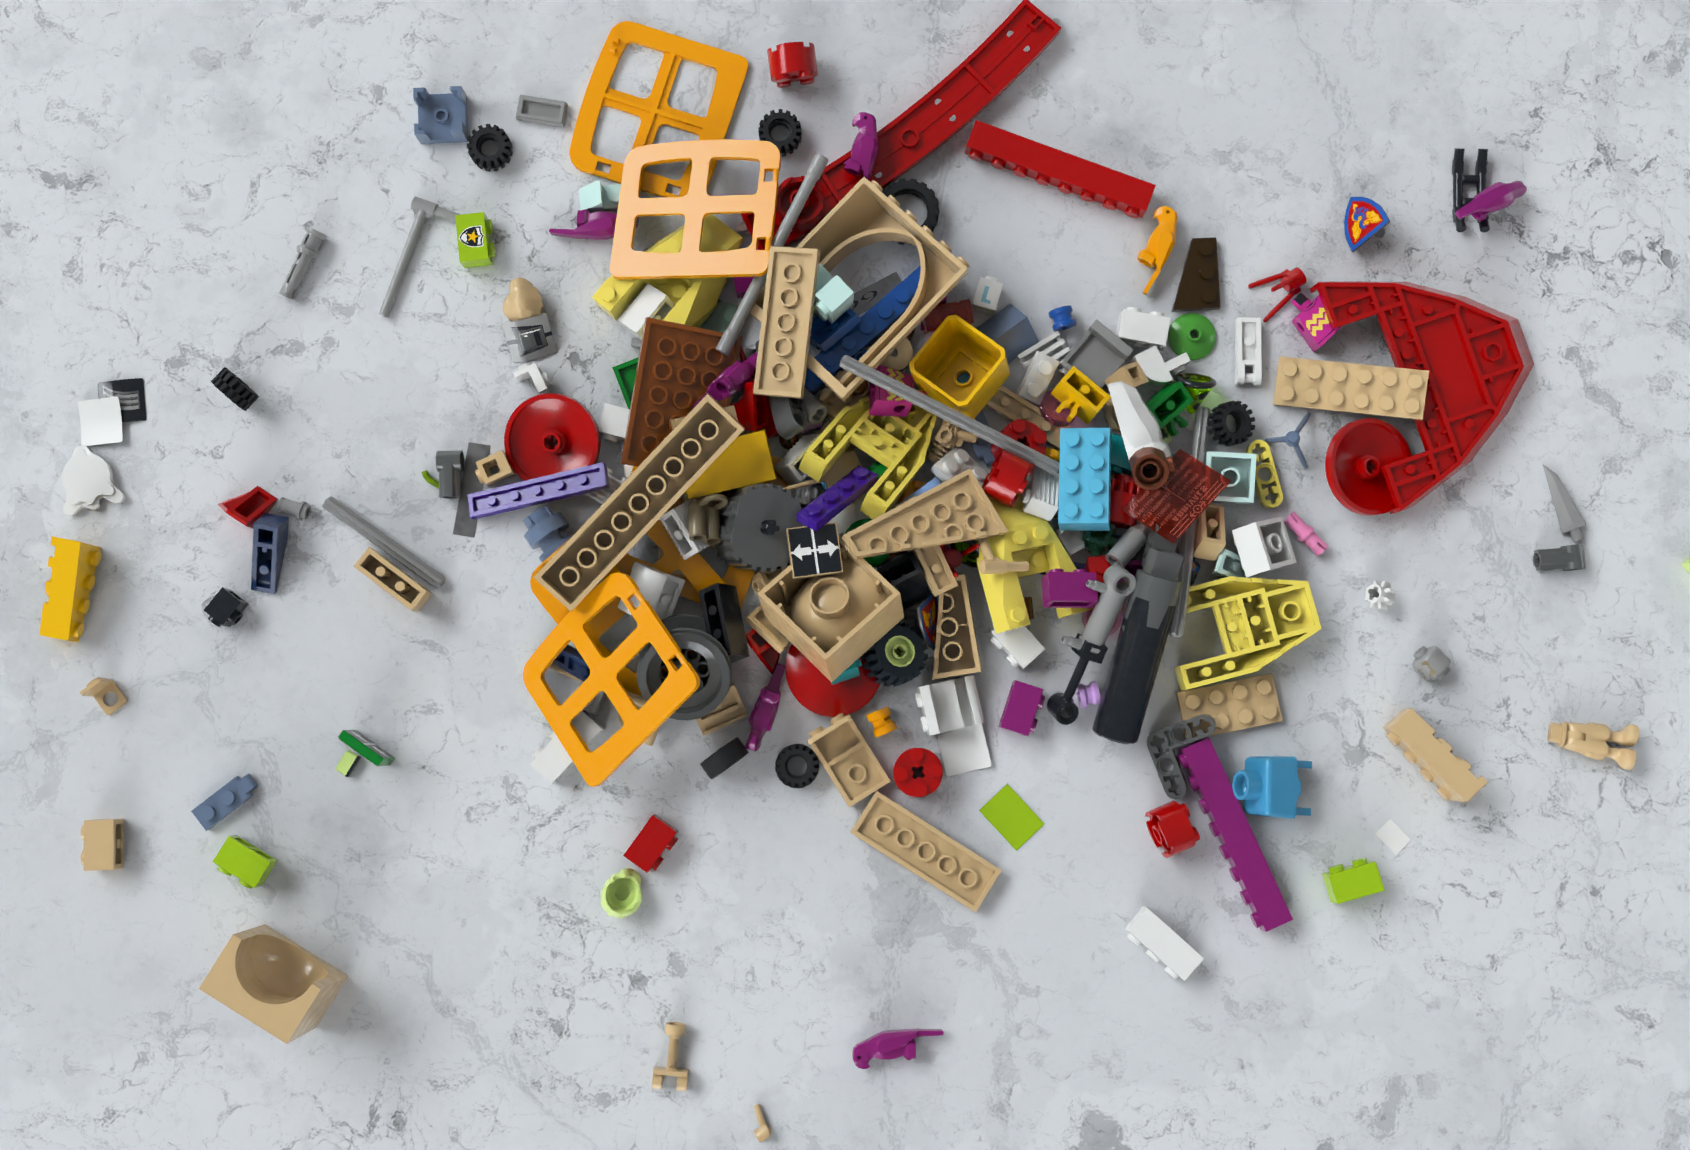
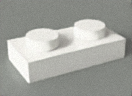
[1016,351,1060,405]

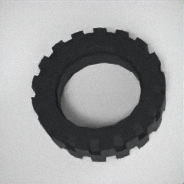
[882,178,940,245]

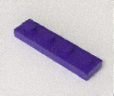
[797,465,878,531]

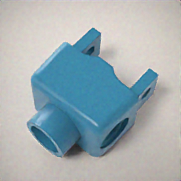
[1232,756,1312,819]

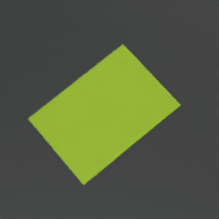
[979,784,1044,851]

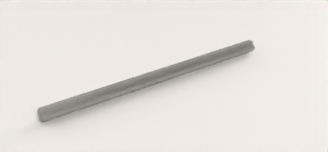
[839,355,1059,475]
[1169,407,1210,638]

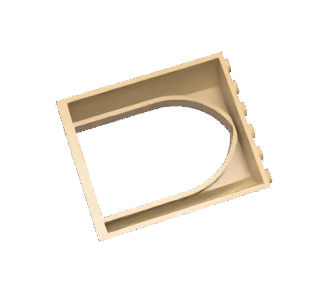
[749,177,969,401]

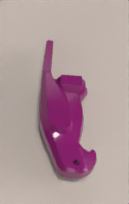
[844,112,878,180]
[1455,181,1527,222]
[549,209,639,240]
[693,351,758,407]
[745,663,785,752]
[852,1029,944,1069]

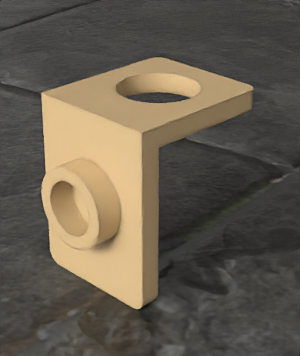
[80,677,128,715]

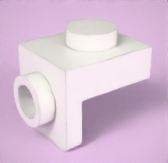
[513,363,552,395]
[1055,524,1090,556]

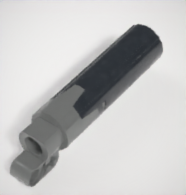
[1092,522,1185,744]

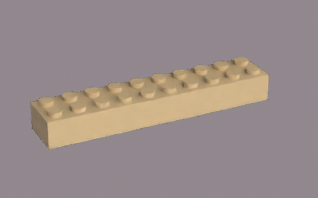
[534,393,745,611]

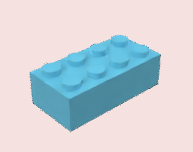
[1058,428,1111,531]

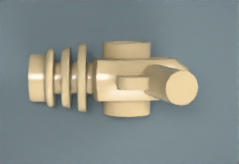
[926,420,979,463]

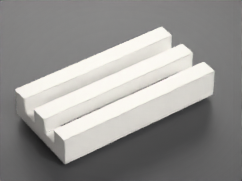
[1017,331,1071,371]

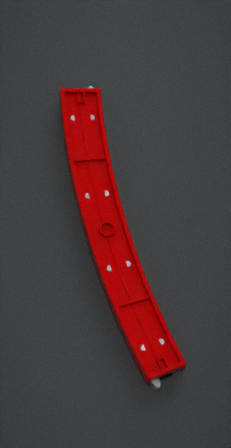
[736,0,1061,250]

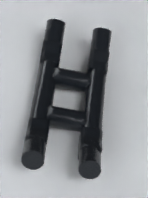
[1452,148,1490,233]

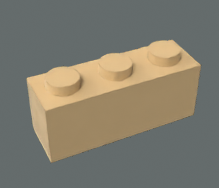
[353,547,433,613]

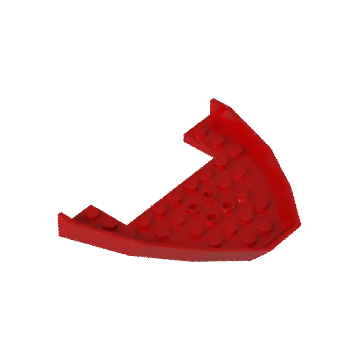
[1310,281,1534,514]

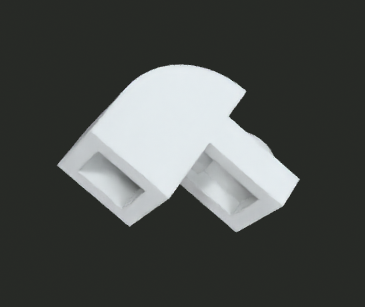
[1131,346,1190,387]

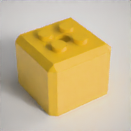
[909,315,1010,419]

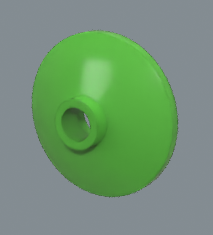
[1168,313,1216,360]

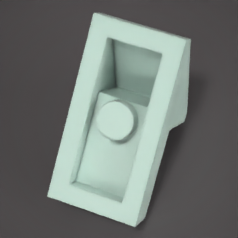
[579,180,621,213]
[1212,548,1252,578]

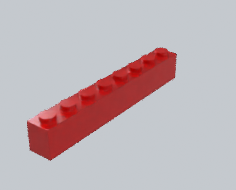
[964,120,1156,218]

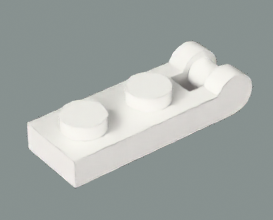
[1235,317,1262,385]

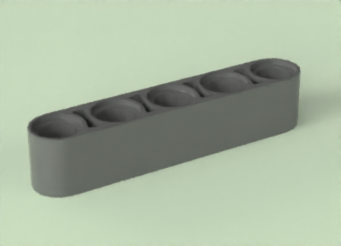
[755,340,808,440]

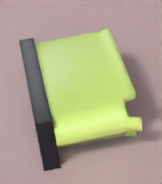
[335,749,361,777]

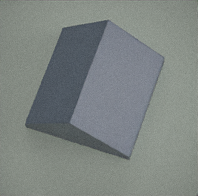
[976,304,1039,364]

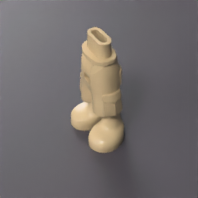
[1547,722,1640,770]

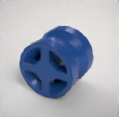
[1048,305,1076,332]

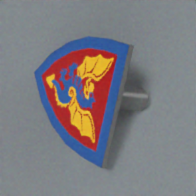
[1344,197,1390,253]
[903,591,938,651]

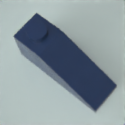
[251,513,289,594]

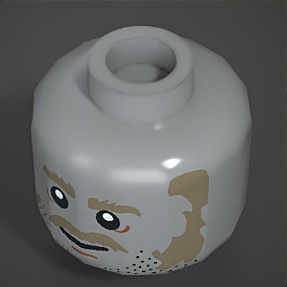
[1413,646,1451,682]

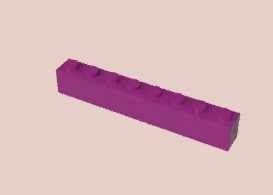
[1177,737,1293,932]

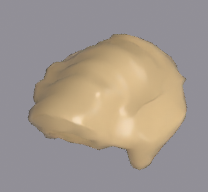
[502,277,544,322]

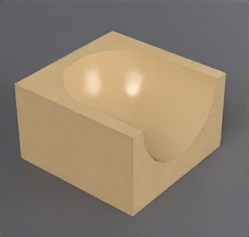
[757,535,904,682]
[199,924,348,1044]

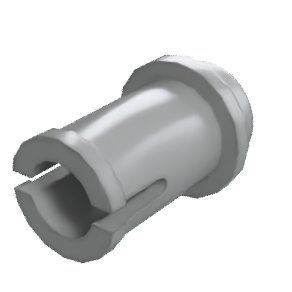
[277,497,311,520]

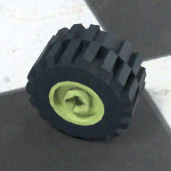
[861,621,928,687]

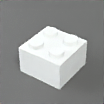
[1232,516,1297,577]

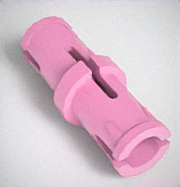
[1284,511,1328,557]

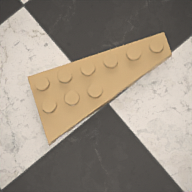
[842,468,1008,559]

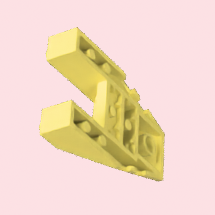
[592,214,743,328]
[799,388,937,519]
[977,486,1093,634]
[1174,576,1322,691]

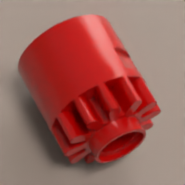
[1110,474,1144,529]

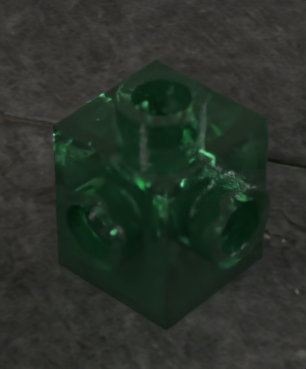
[1082,523,1119,556]

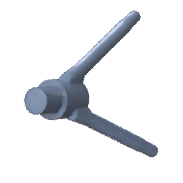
[1265,412,1311,469]

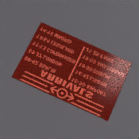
[1122,449,1231,544]

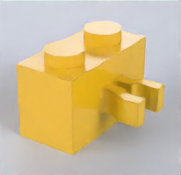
[1051,366,1111,425]

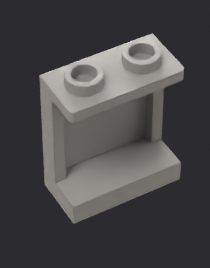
[1057,319,1133,388]

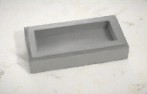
[516,95,568,128]

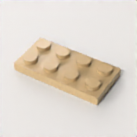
[1175,673,1283,739]

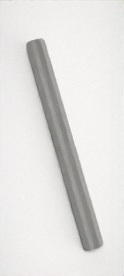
[323,496,446,589]

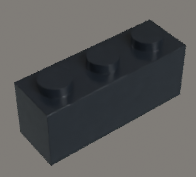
[699,583,750,664]

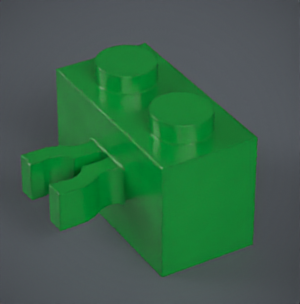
[1145,381,1194,436]

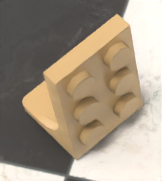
[807,713,891,807]

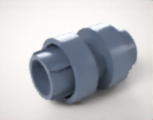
[523,505,573,563]

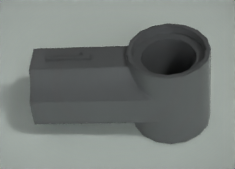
[436,450,464,499]
[1533,544,1586,571]

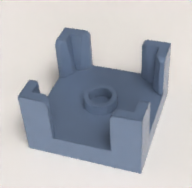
[413,86,468,144]

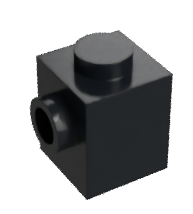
[204,587,249,627]

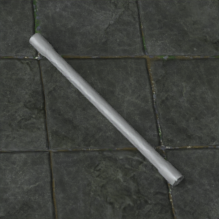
[715,153,829,356]

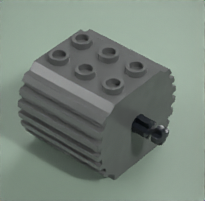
[714,483,805,572]

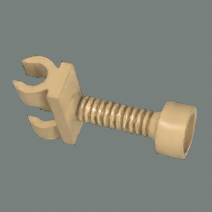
[652,1022,689,1092]

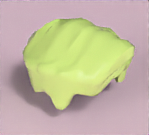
[601,868,643,919]

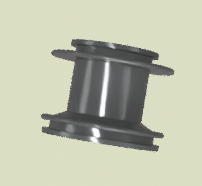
[637,614,732,720]

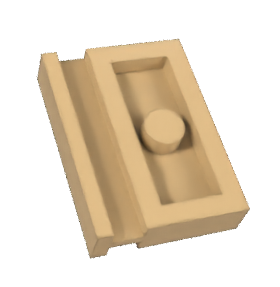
[696,683,748,736]

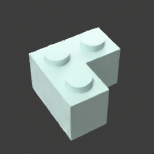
[814,264,854,324]

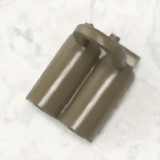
[688,494,728,545]

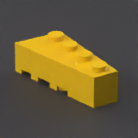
[39,536,101,642]

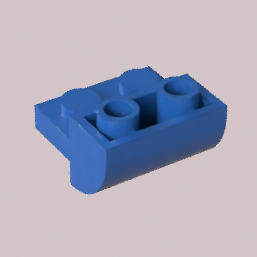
[810,308,861,352]

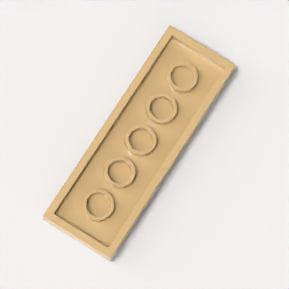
[753,246,820,399]
[1273,356,1429,420]
[850,790,1002,912]

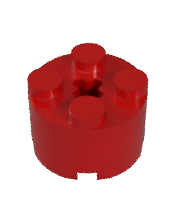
[767,42,818,88]
[776,176,824,232]
[991,419,1047,459]
[982,449,1034,508]
[893,748,943,798]
[1145,801,1200,858]

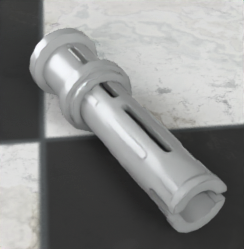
[279,227,327,300]

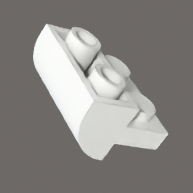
[618,562,685,620]

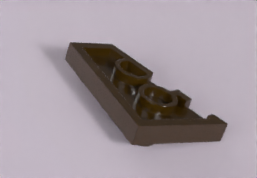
[1171,237,1221,312]

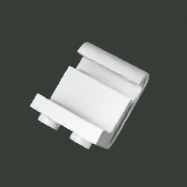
[915,675,985,736]

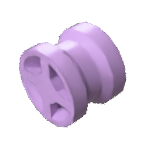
[1076,681,1101,708]

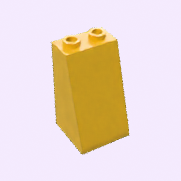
[683,429,776,499]

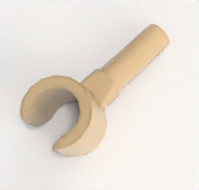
[754,1104,771,1142]

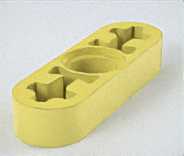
[1246,440,1283,509]

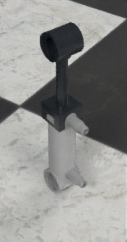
[1047,565,1136,725]

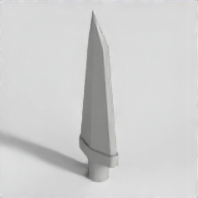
[1543,465,1586,542]

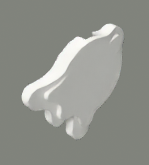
[62,445,125,516]

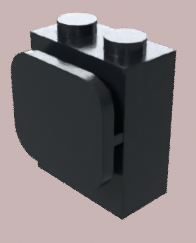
[874,552,930,610]

